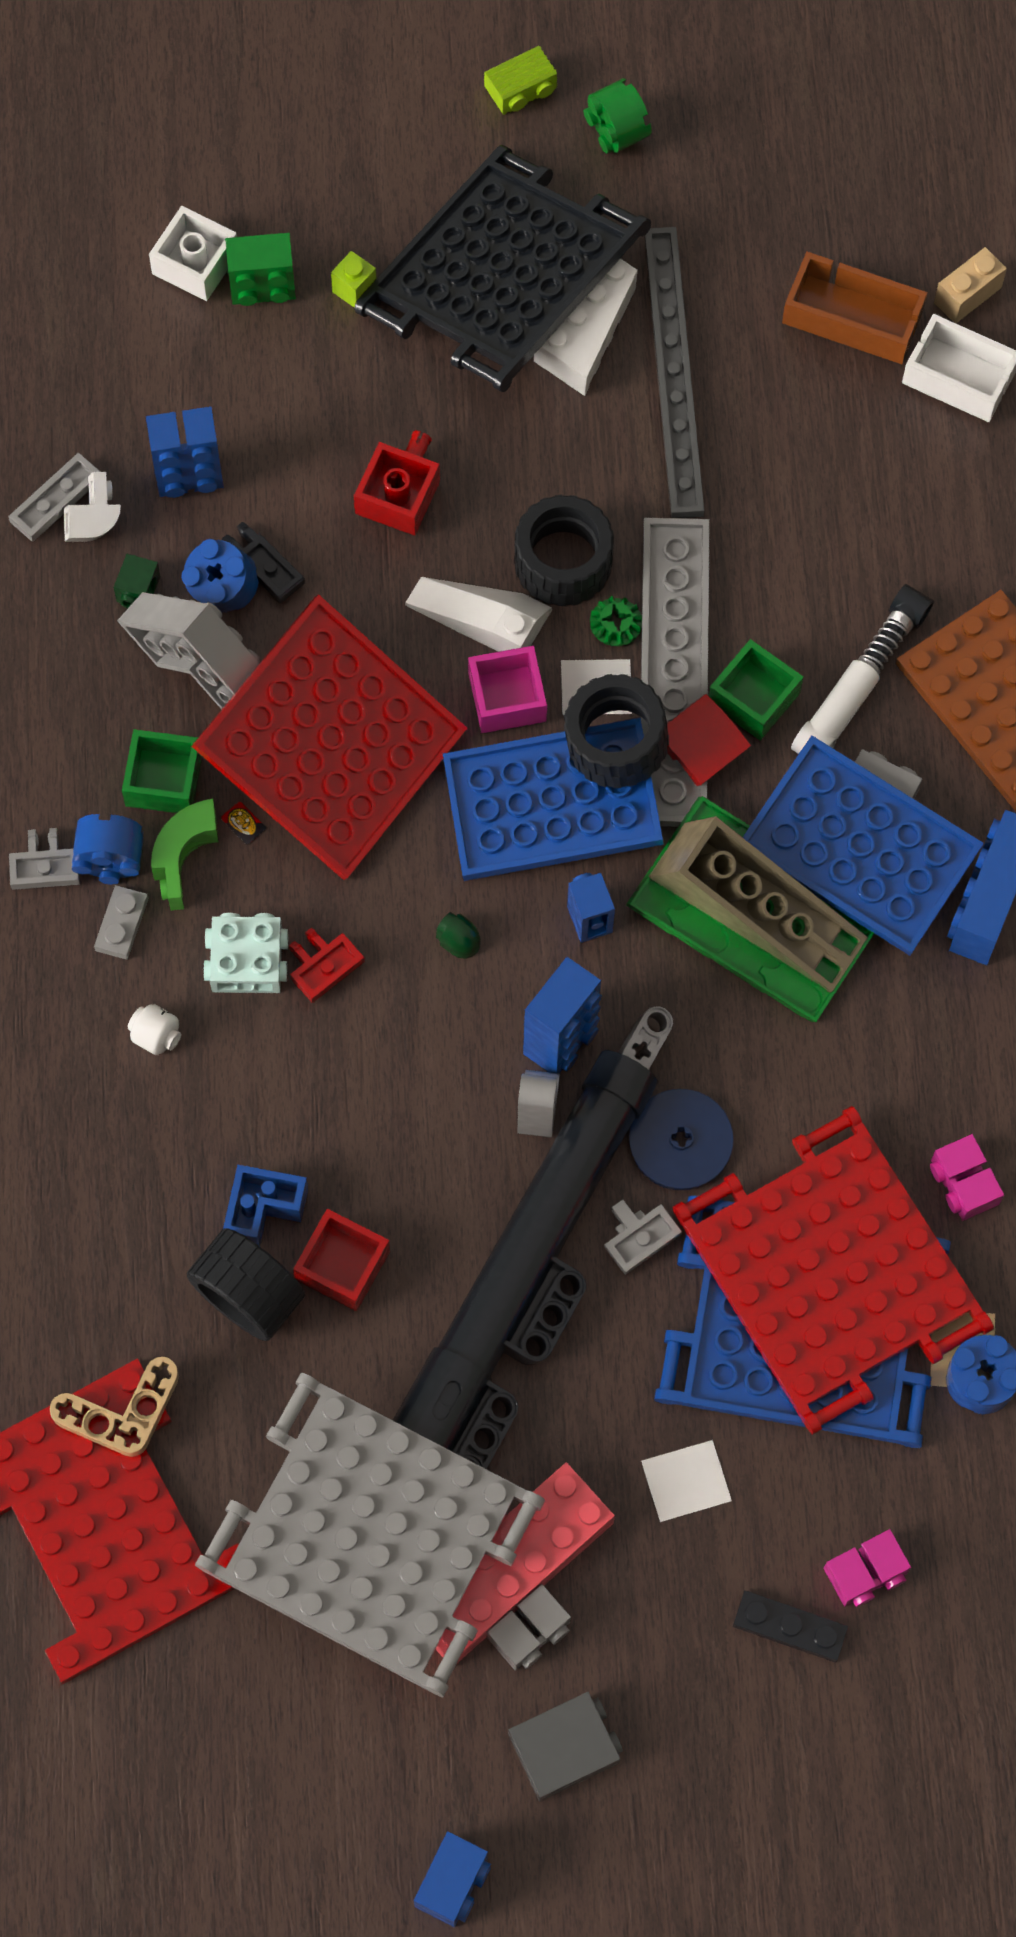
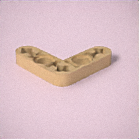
[50,1357,179,1457]

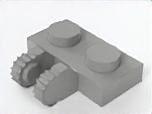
[9,828,80,890]

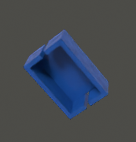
[146,407,224,498]

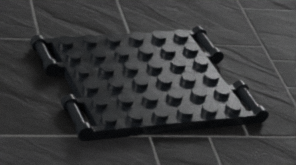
[354,145,651,392]

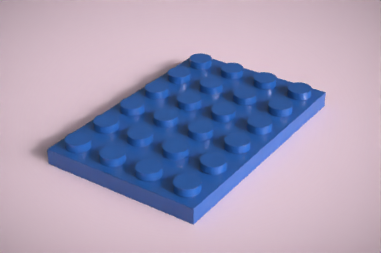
[443,718,664,881]
[742,735,984,956]

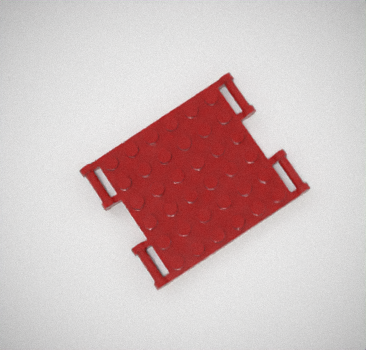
[672,1106,994,1435]

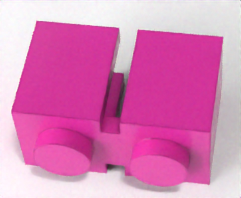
[930,1134,1004,1221]
[823,1529,911,1607]

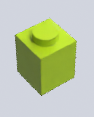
[331,251,377,307]

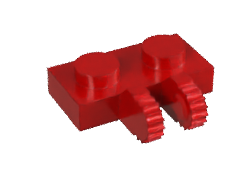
[289,928,365,1003]

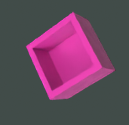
[468,645,547,734]

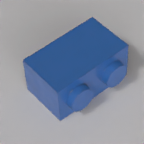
[567,873,615,943]

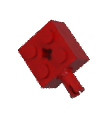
[354,430,440,536]

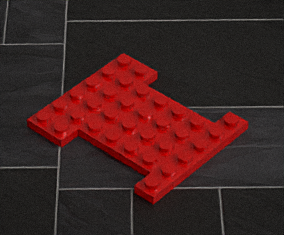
[0,1358,239,1684]

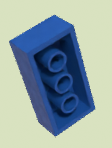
[947,810,1016,966]
[523,957,602,1074]

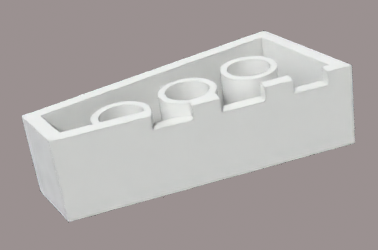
[534,259,637,396]

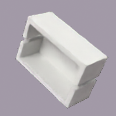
[902,314,1016,422]

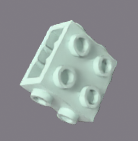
[204,913,288,993]

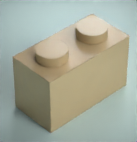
[934,247,1007,323]

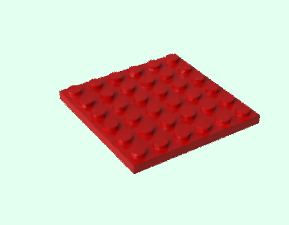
[191,594,467,880]

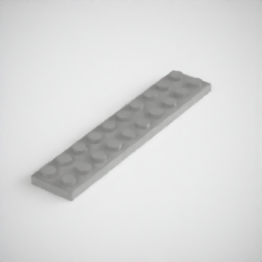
[640,518,709,827]

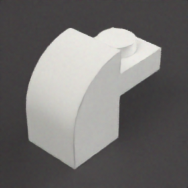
[64,472,121,542]

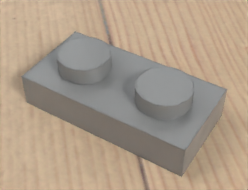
[94,885,149,960]

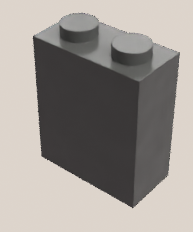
[508,1692,623,1802]

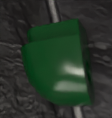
[436,912,481,959]

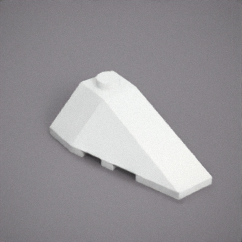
[405,577,552,652]

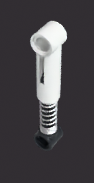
[791,584,934,754]

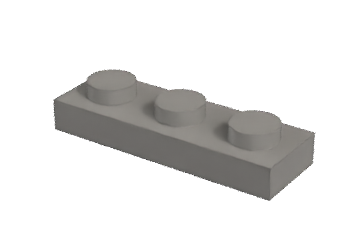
[8,453,100,542]

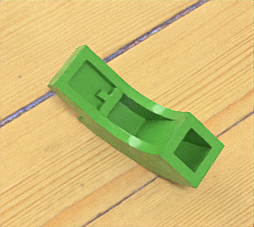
[151,799,219,911]

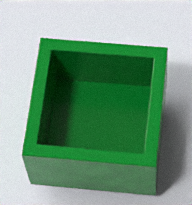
[225,233,296,306]
[709,639,804,741]
[122,729,202,813]

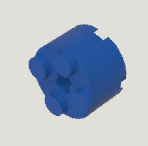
[181,539,258,613]
[72,814,144,884]
[946,1335,1016,1414]

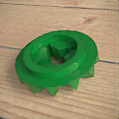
[590,596,642,646]

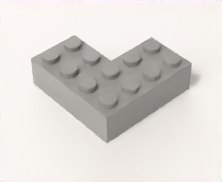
[117,592,262,710]

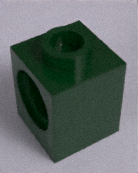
[113,553,161,608]

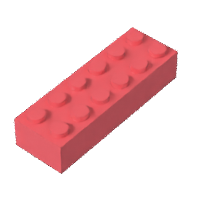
[436,1462,615,1663]

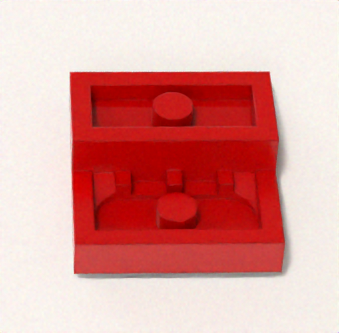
[667,694,751,786]

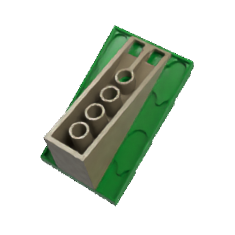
[626,796,874,1022]

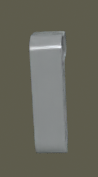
[517,1070,560,1138]

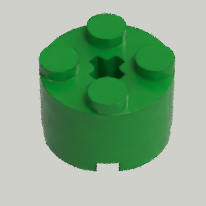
[583,78,652,154]

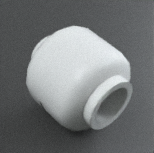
[128,1004,181,1055]

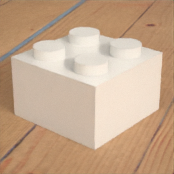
[149,206,237,301]

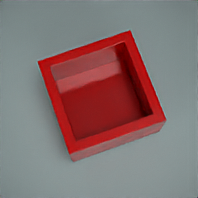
[293,1209,390,1311]

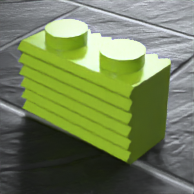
[484,46,557,114]

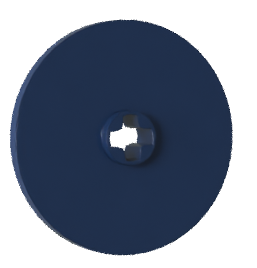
[629,1089,733,1190]

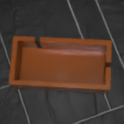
[782,251,928,364]

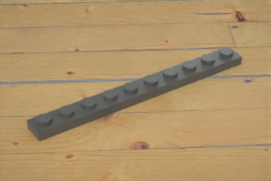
[644,227,704,518]

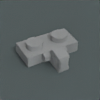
[605,1200,682,1275]

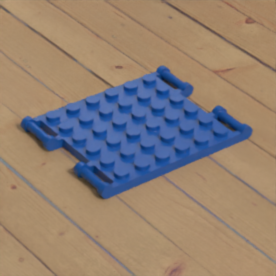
[654,1196,951,1448]

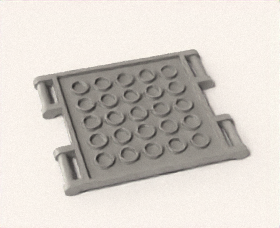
[195,1373,545,1697]

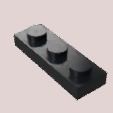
[732,1590,848,1663]

